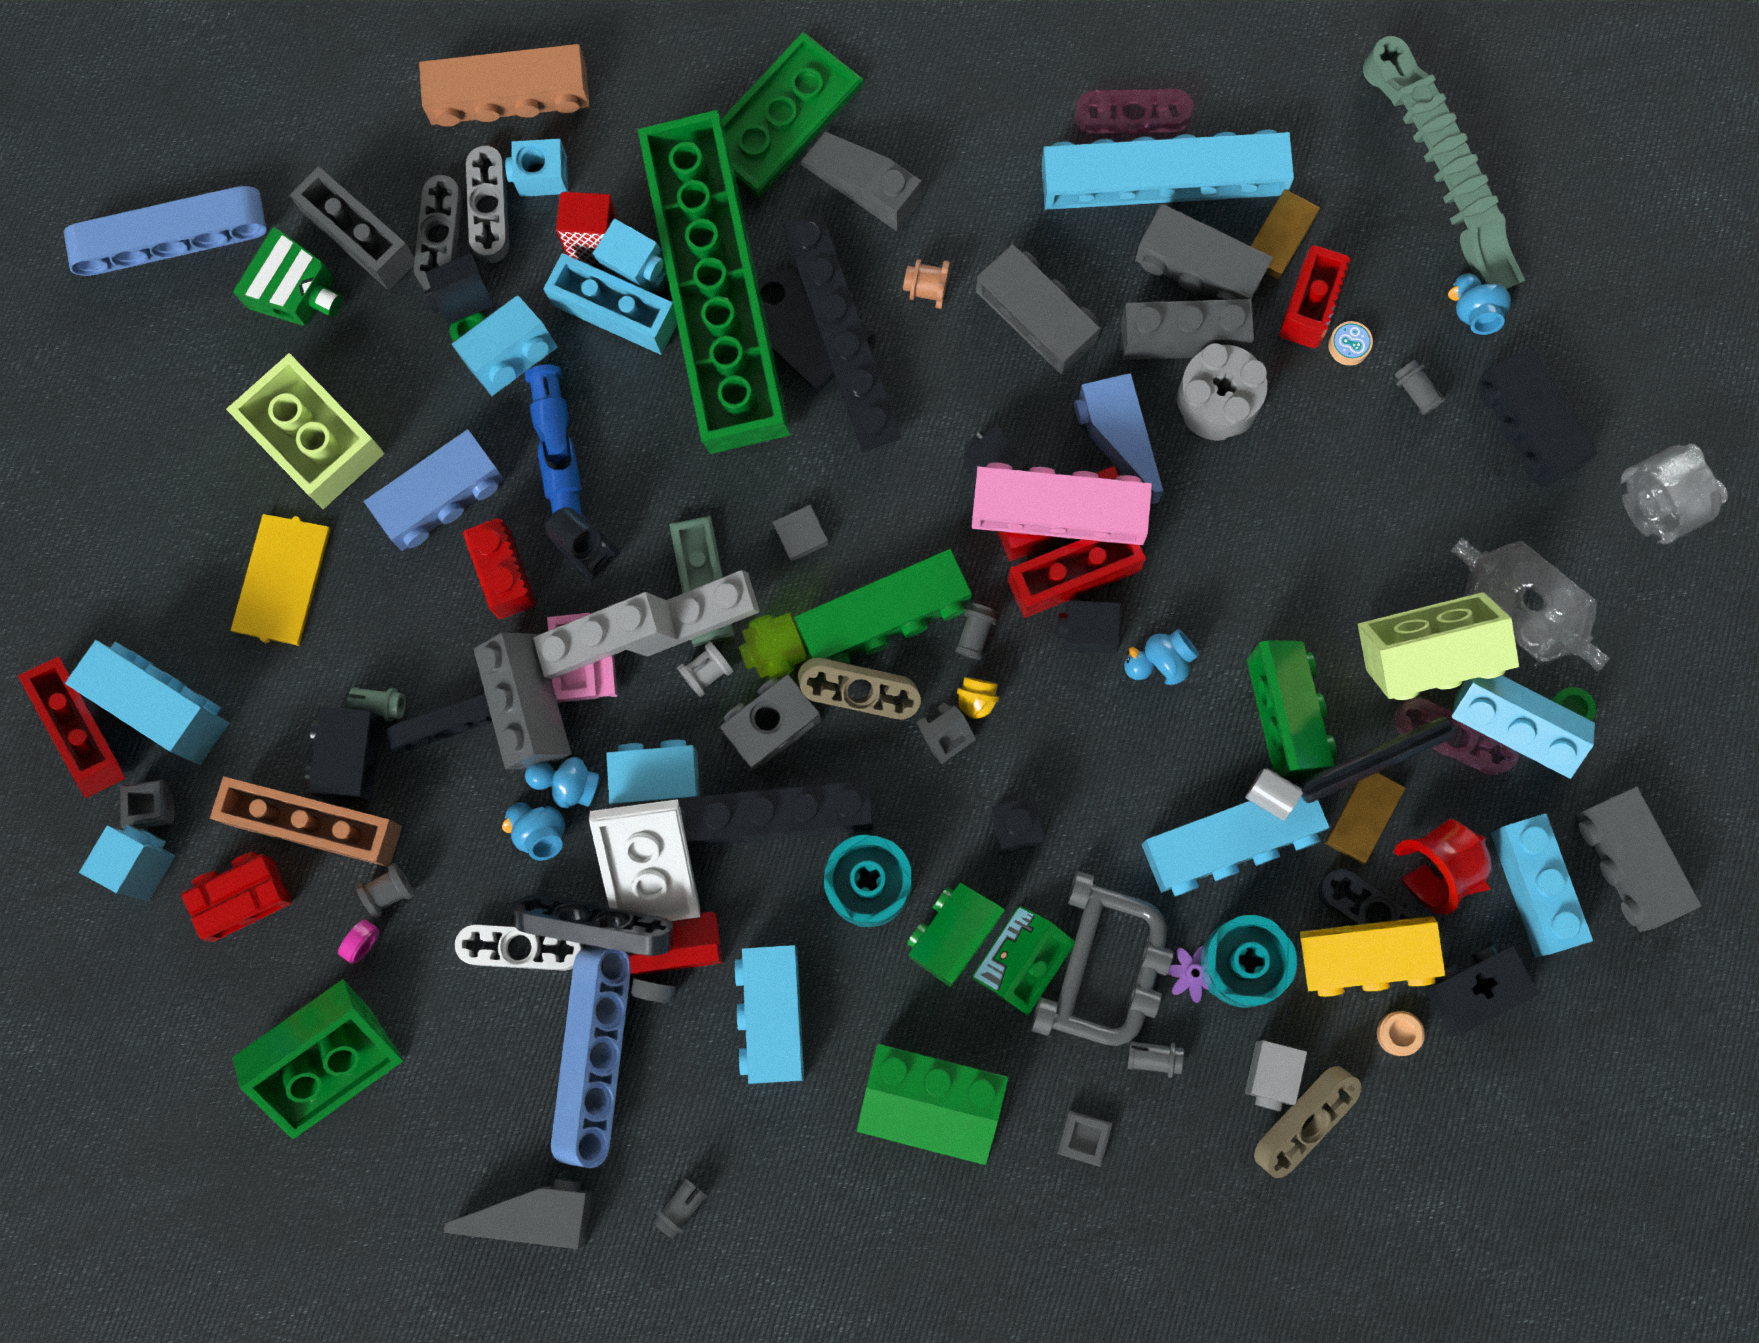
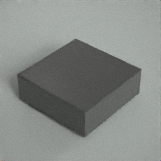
[772,505,829,562]
[1057,1110,1112,1167]

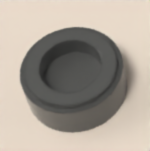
[630,977,677,1003]

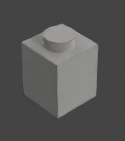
[1245,1040,1307,1111]

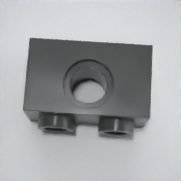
[720,674,822,773]

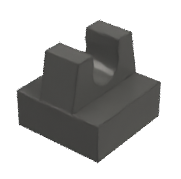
[917,703,976,764]

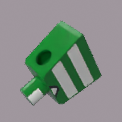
[233,227,343,326]

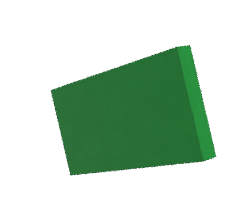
[721,32,864,199]

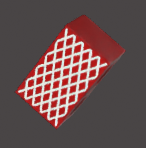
[556,192,619,266]

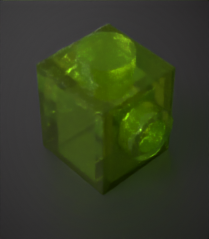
[739,612,807,679]

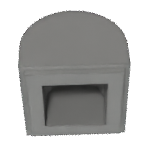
[1245,768,1303,821]

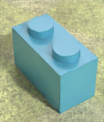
[593,218,669,295]
[452,295,558,396]
[606,740,700,805]
[79,824,176,901]

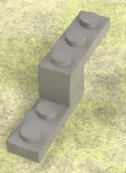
[533,570,760,679]

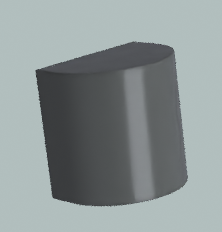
[120,779,175,829]

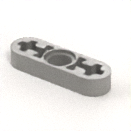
[466,146,509,263]

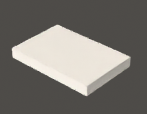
[589,799,700,921]

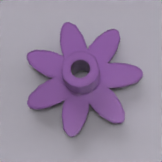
[1167,946,1209,1003]

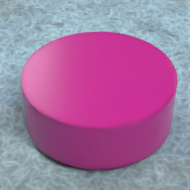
[338,919,379,964]

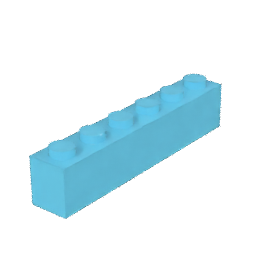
[1041,130,1294,210]

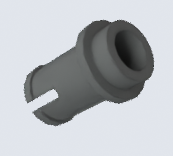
[1395,360,1446,416]
[955,603,997,660]
[1128,1041,1184,1078]
[652,1178,708,1239]

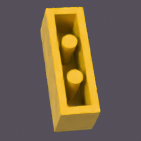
[1300,916,1445,996]

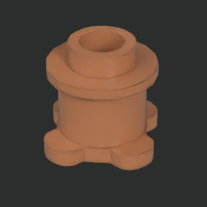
[903,259,950,309]

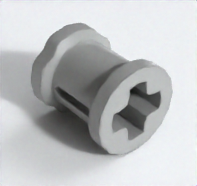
[677,642,733,697]

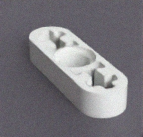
[455,925,584,971]

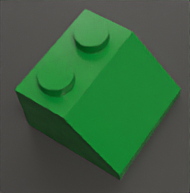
[907,883,1005,988]

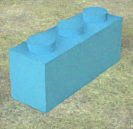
[543,253,677,355]
[1451,675,1595,779]
[1490,814,1593,957]
[735,945,804,1084]

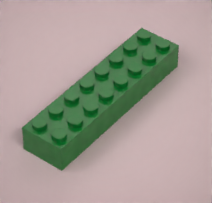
[637,110,791,454]

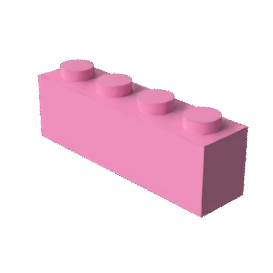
[972,463,1152,545]

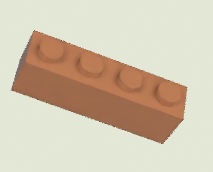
[419,44,589,126]
[210,776,402,867]

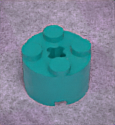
[824,835,912,927]
[1200,915,1297,1008]

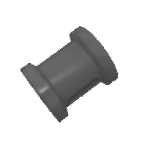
[356,863,414,919]

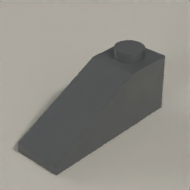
[801,132,922,232]
[444,1179,593,1249]

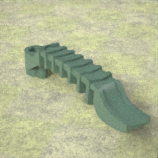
[1363,36,1525,289]

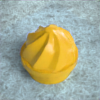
[957,677,1000,719]

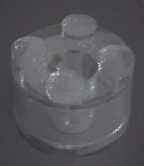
[1620,443,1728,544]

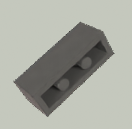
[289,166,415,291]
[1135,203,1273,301]
[976,244,1100,375]
[1121,299,1254,360]
[474,633,571,770]
[1577,787,1702,932]

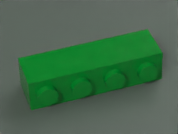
[794,549,972,664]

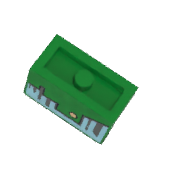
[972,906,1075,1015]

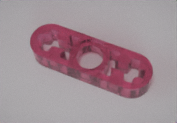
[1075,89,1193,133]
[1394,698,1519,775]

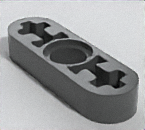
[414,175,463,290]

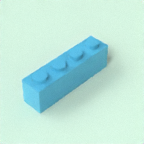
[1142,783,1329,896]

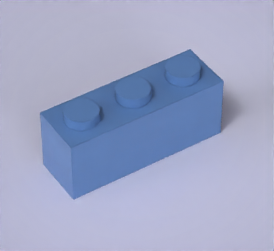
[364,429,504,551]

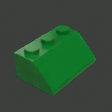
[1246,640,1337,781]
[232,979,403,1140]
[857,1043,1008,1165]

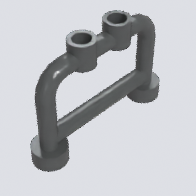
[1030,871,1173,1046]

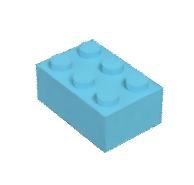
[65,640,230,765]

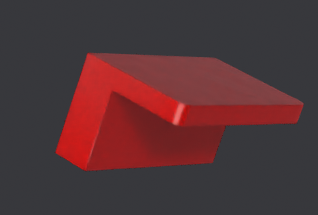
[629,912,723,976]

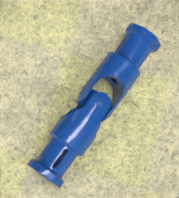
[524,364,587,520]

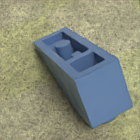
[1074,373,1163,504]

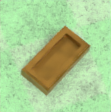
[1251,189,1320,280]
[1325,773,1405,864]

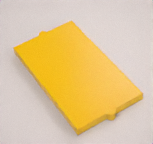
[231,514,331,646]

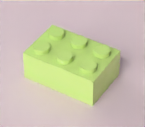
[226,353,385,509]
[1358,592,1519,700]

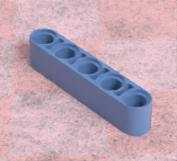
[64,186,267,276]
[551,946,631,1168]

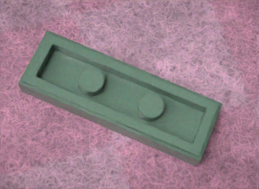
[669,516,735,647]

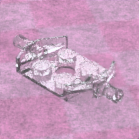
[1450,538,1610,672]

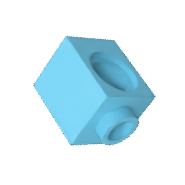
[505,139,568,197]

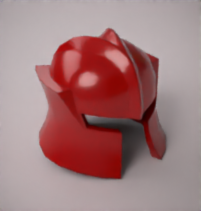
[1394,818,1492,915]

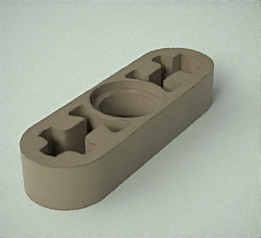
[798,658,921,720]
[1254,1066,1361,1178]

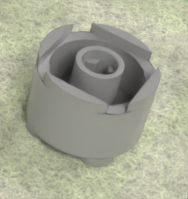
[1177,343,1267,441]

